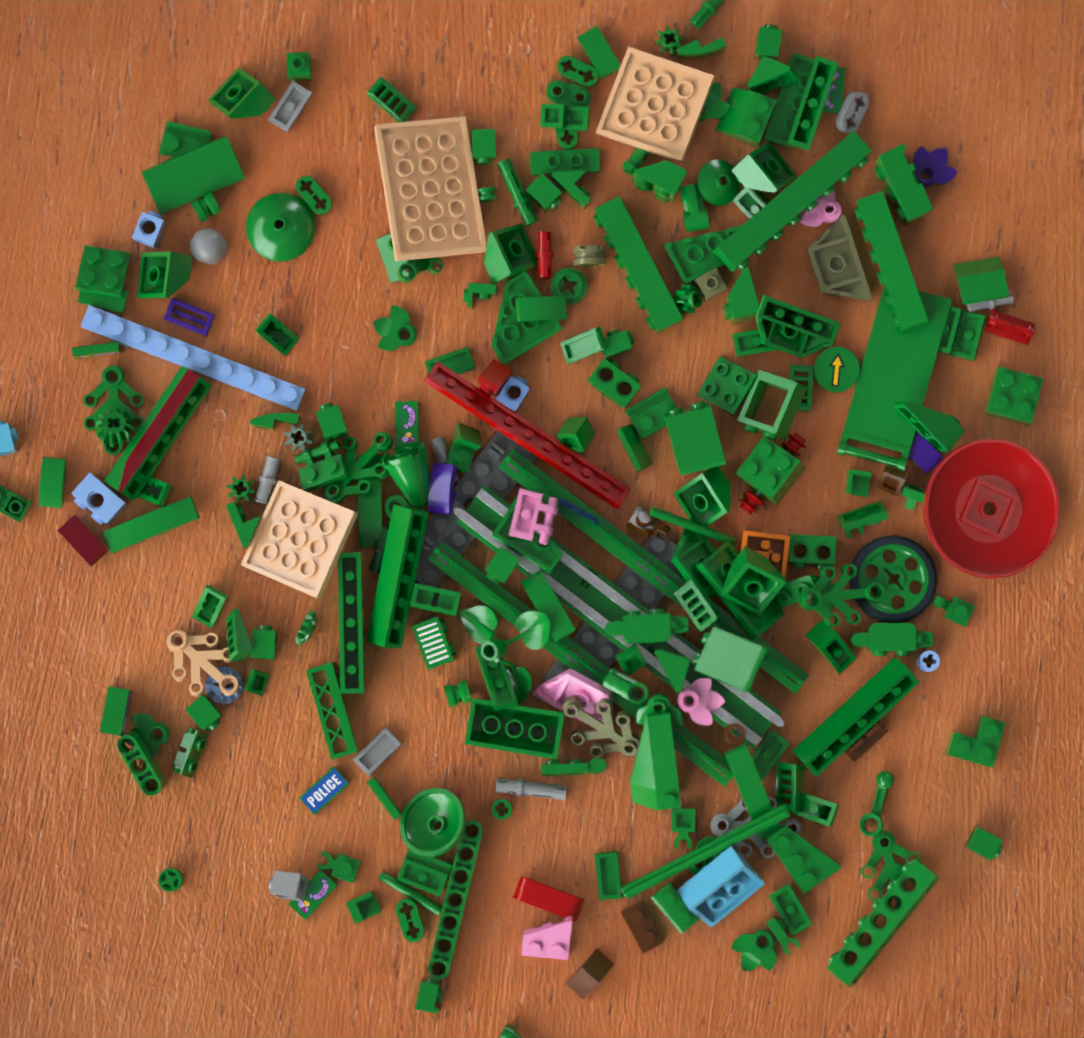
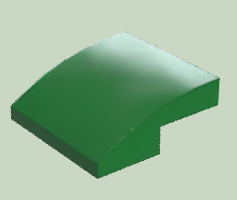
[938,306,987,362]

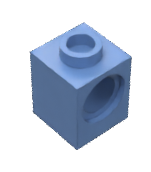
[496,376,530,413]

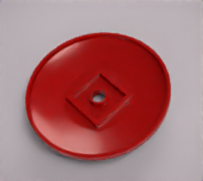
[923,439,1060,579]

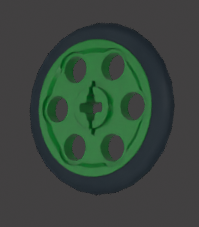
[850,535,937,623]

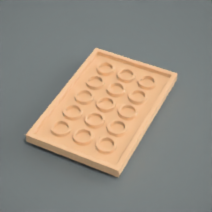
[374,116,487,261]

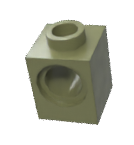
[694,268,727,303]

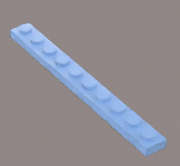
[80,305,305,411]

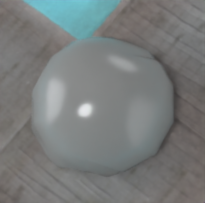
[190,228,228,265]

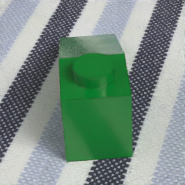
[893,401,965,452]

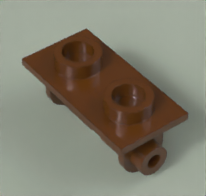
[845,720,888,762]

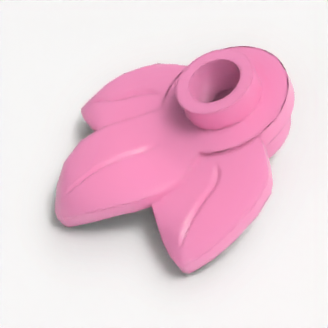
[800,192,842,227]
[677,678,725,725]

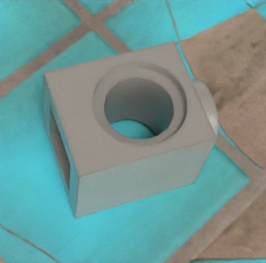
[269,870,308,902]

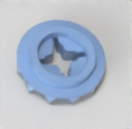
[205,667,243,704]

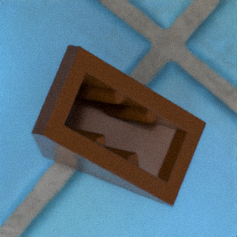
[565,948,614,999]

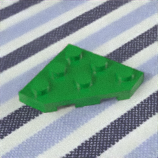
[491,270,562,366]

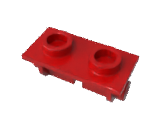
[985,310,1035,346]

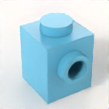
[0,420,19,456]

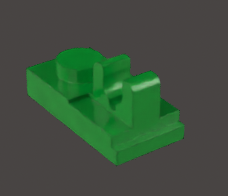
[837,501,888,538]

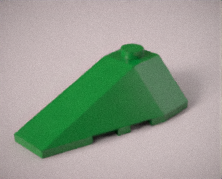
[630,712,681,810]

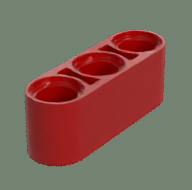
[513,876,584,922]

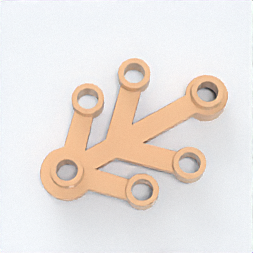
[167,630,239,697]

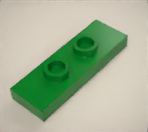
[530,148,600,176]

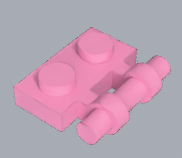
[509,489,558,545]

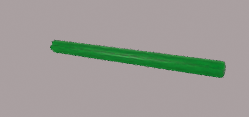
[621,804,790,899]

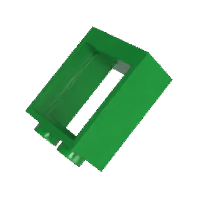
[737,370,807,441]

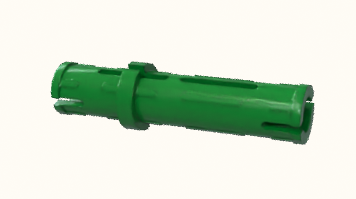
[497,158,539,227]

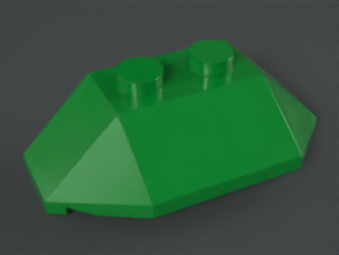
[755,295,841,358]

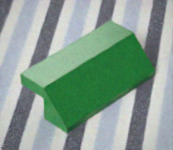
[764,52,838,151]

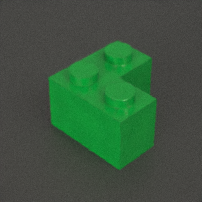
[945,716,1006,768]

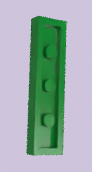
[306,662,358,760]

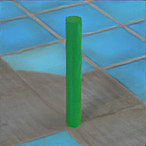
[378,871,443,915]

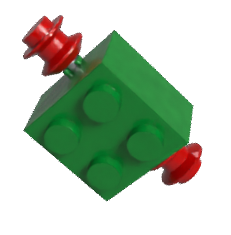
[736,433,807,515]

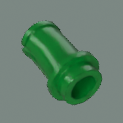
[622,148,649,176]

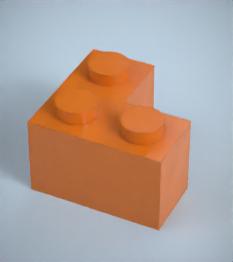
[740,530,790,578]

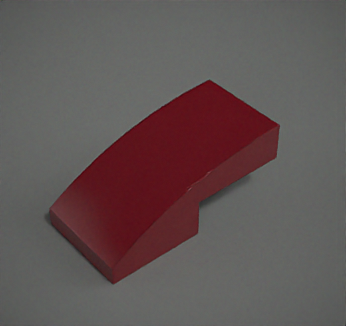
[57,515,108,567]

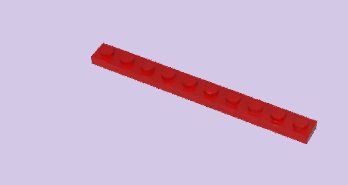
[424,361,631,510]

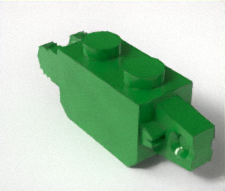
[604,609,688,645]
[849,623,933,656]

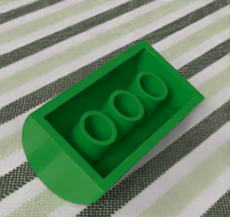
[464,698,565,759]

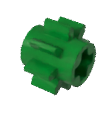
[655,25,684,56]
[673,284,702,313]
[226,475,256,504]

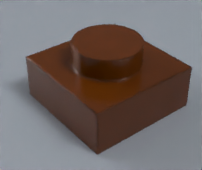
[876,466,907,496]

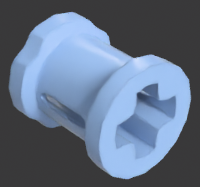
[917,651,940,672]

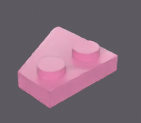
[521,917,572,960]

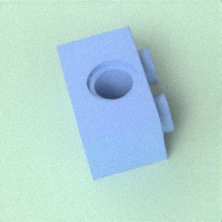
[71,473,128,525]

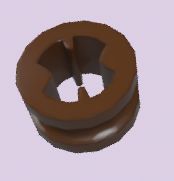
[724,723,746,745]

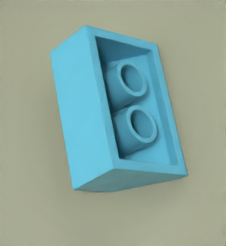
[677,846,765,928]

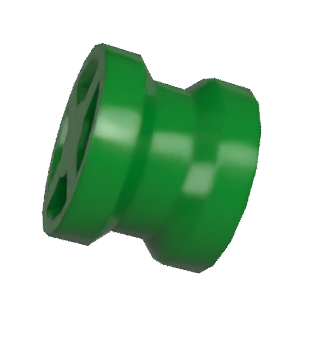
[158,868,183,892]

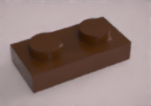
[621,901,664,953]

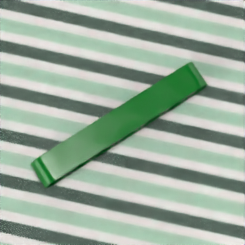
[428,820,483,980]

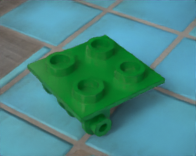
[696,356,757,416]

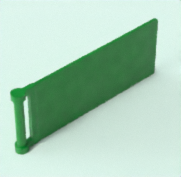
[837,284,952,472]

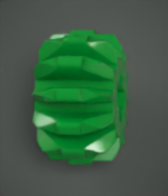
[95,407,135,448]

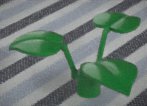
[459,605,551,705]

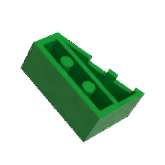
[874,143,933,225]

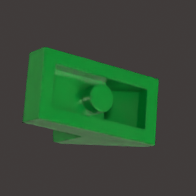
[551,170,591,210]
[445,423,482,474]
[226,502,262,549]
[792,792,839,827]

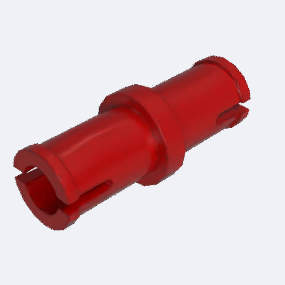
[535,231,554,279]

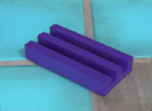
[163,298,216,337]

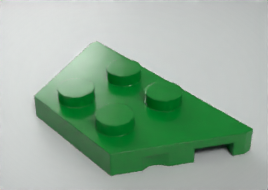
[671,518,719,598]

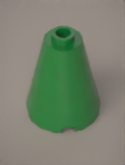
[381,441,430,508]

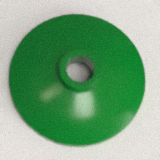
[697,159,740,206]

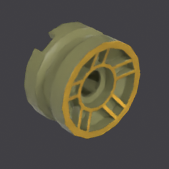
[573,245,605,268]

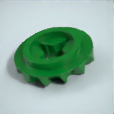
[551,268,588,305]
[295,611,319,646]

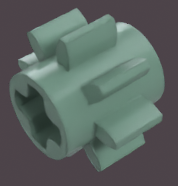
[284,424,313,452]

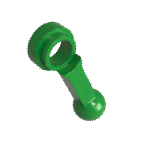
[859,771,895,837]

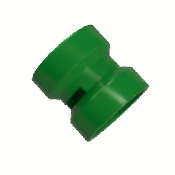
[191,192,222,223]
[443,679,472,708]

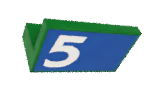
[100,686,132,736]

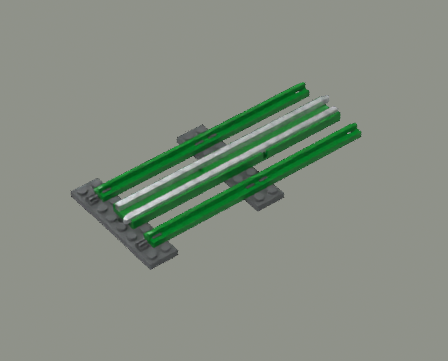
[415,431,809,787]

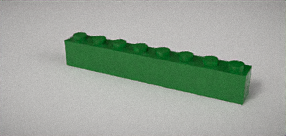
[714,131,872,273]

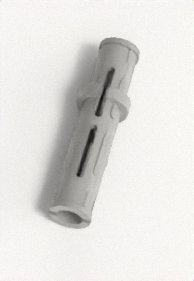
[495,777,567,801]

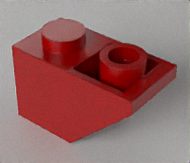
[477,359,513,397]

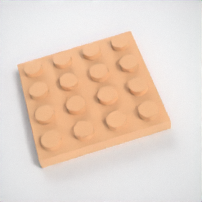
[596,47,715,163]
[241,480,358,599]

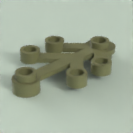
[563,696,640,758]

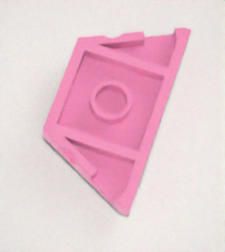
[532,668,615,729]

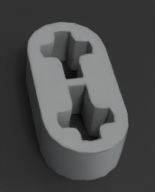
[836,91,869,133]

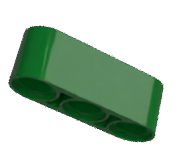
[117,731,166,796]

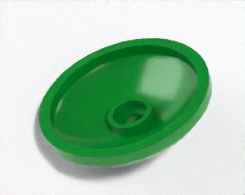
[246,193,315,262]
[400,788,466,857]

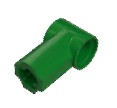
[680,184,709,232]
[602,668,649,704]

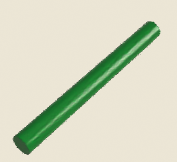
[649,507,736,545]

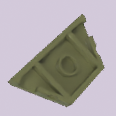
[807,215,872,301]

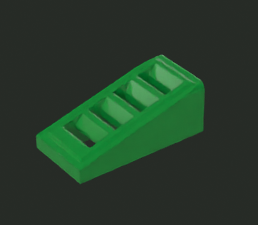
[366,76,417,123]
[789,364,813,412]
[674,579,721,631]
[226,608,253,662]
[775,762,805,812]

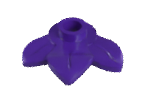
[913,146,957,187]

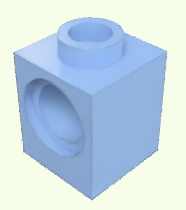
[132,211,166,249]

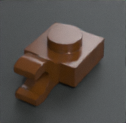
[626,505,671,540]

